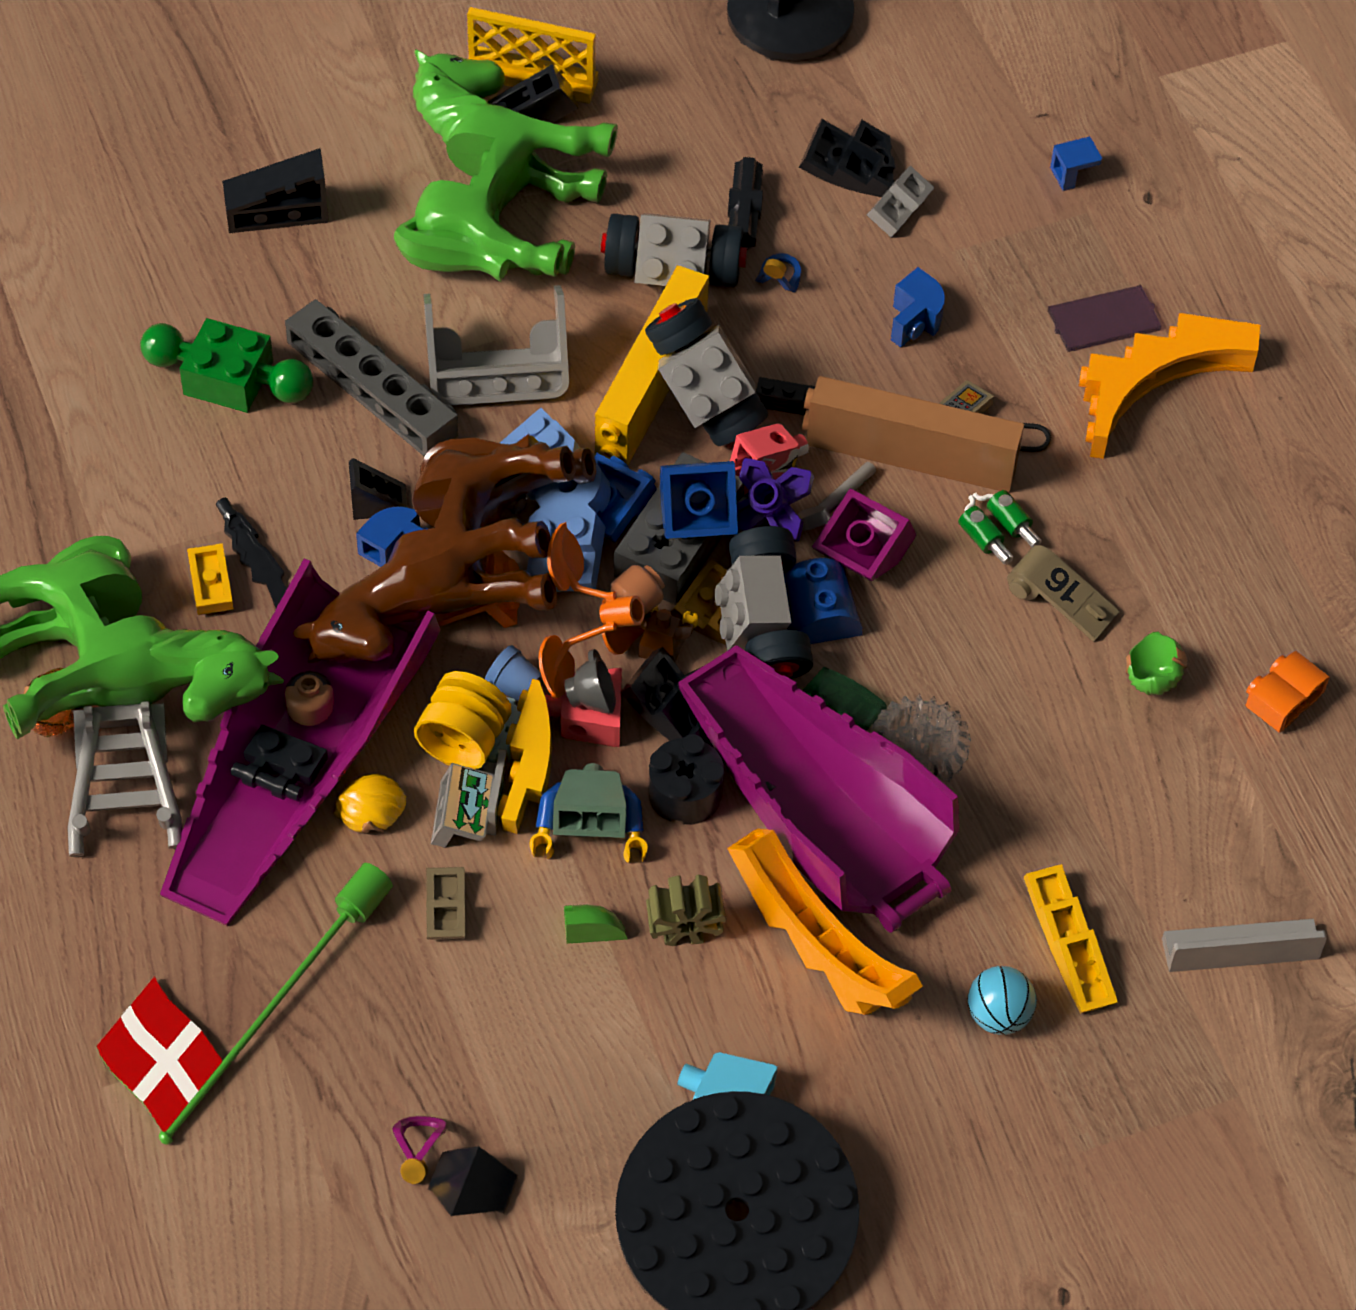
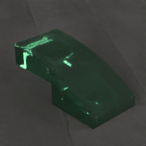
[802,667,887,731]

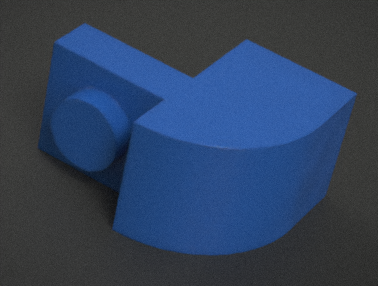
[891,267,945,348]
[356,507,428,567]

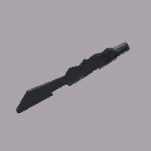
[216,498,287,609]

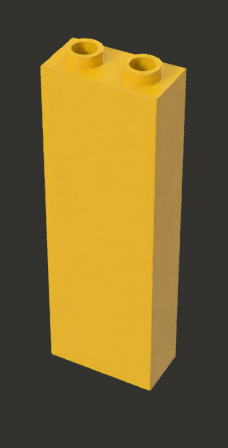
[595,265,709,465]

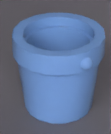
[485,645,543,702]

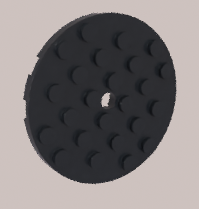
[615,1091,859,1310]

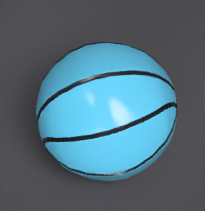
[968,966,1037,1035]

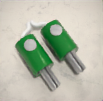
[958,490,1041,565]

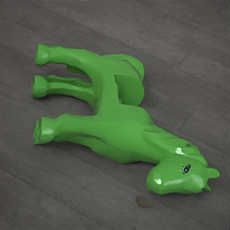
[394,49,618,282]
[0,536,284,739]

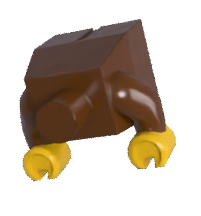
[639,605,698,662]

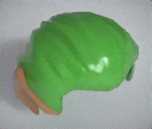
[1126,631,1187,696]

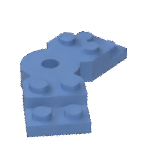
[500,408,611,592]

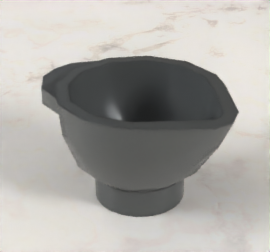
[565,649,616,714]

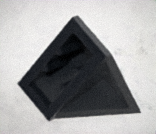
[348,458,408,520]
[428,1146,518,1216]

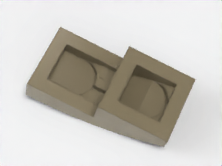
[426,867,466,940]

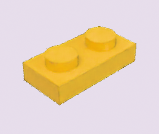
[187,543,234,615]

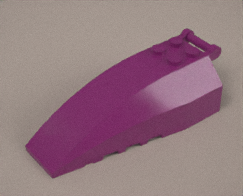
[678,645,960,933]

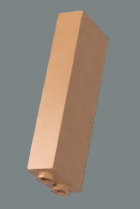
[802,376,1024,493]

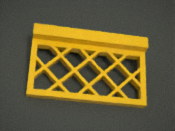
[467,7,599,103]

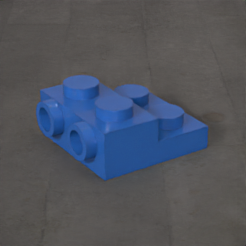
[594,453,657,542]

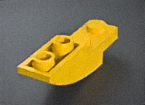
[497,679,552,834]

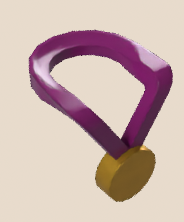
[392,1116,447,1184]

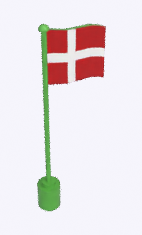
[96,863,393,1145]

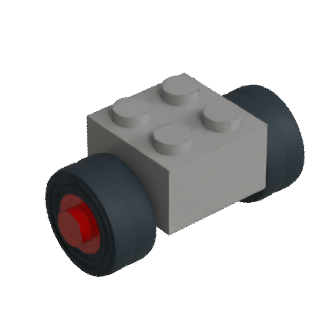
[601,213,747,287]
[645,298,768,446]
[715,526,813,679]

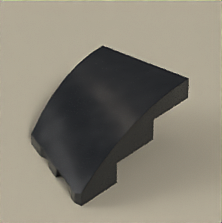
[798,118,896,197]
[620,647,713,747]

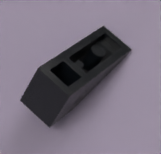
[487,64,578,123]

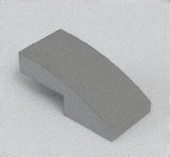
[867,165,934,237]

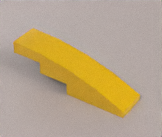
[1023,864,1118,1014]

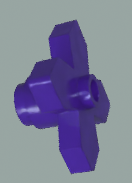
[737,458,814,542]

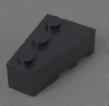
[223,148,329,233]

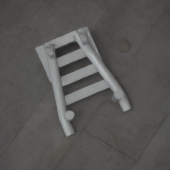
[68,701,182,857]

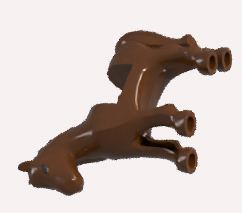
[293,434,596,663]

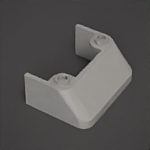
[423,285,569,405]

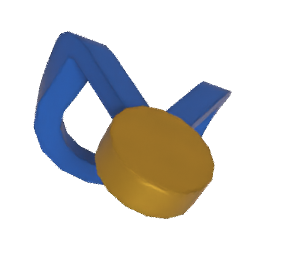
[755,253,801,292]

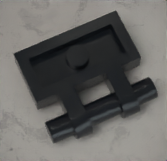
[231,724,328,802]

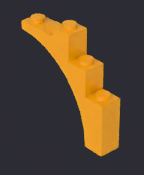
[1078,313,1261,459]
[727,828,923,1015]

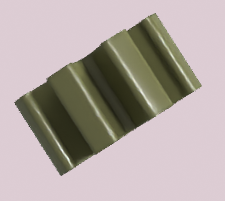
[646,875,726,946]

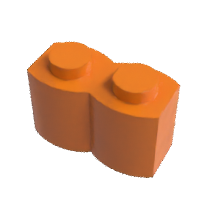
[1245,651,1330,733]

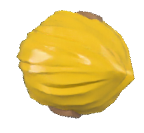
[334,773,406,834]

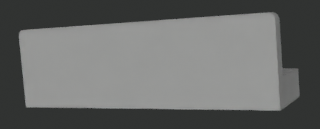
[1162,919,1327,972]

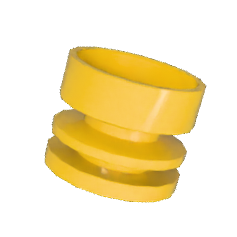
[414,671,512,770]

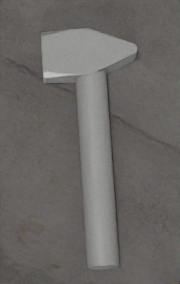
[798,462,876,530]

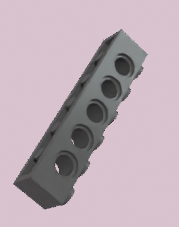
[285,299,458,457]

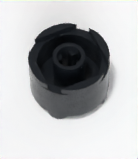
[648,734,724,825]

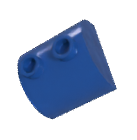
[660,461,738,539]
[784,558,862,644]

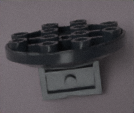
[727,0,854,61]

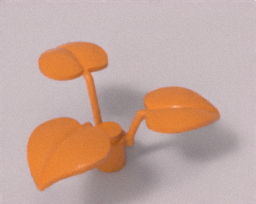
[538,522,645,698]

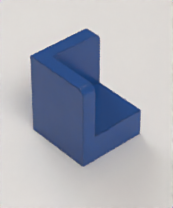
[1050,136,1102,191]

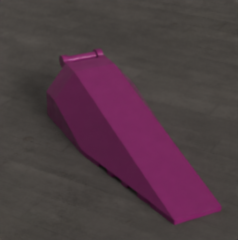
[160,558,441,926]

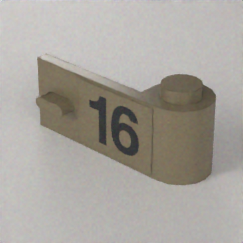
[1007,545,1120,642]

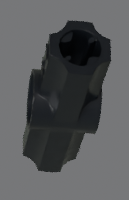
[728,157,763,251]

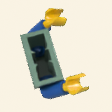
[530,763,648,863]

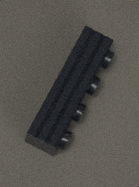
[756,377,815,415]

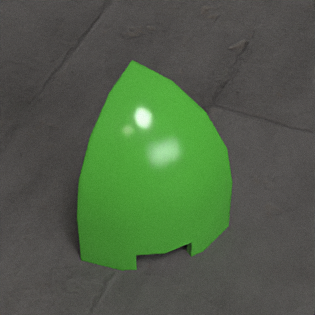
[564,904,628,944]

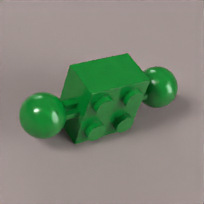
[140,318,314,413]

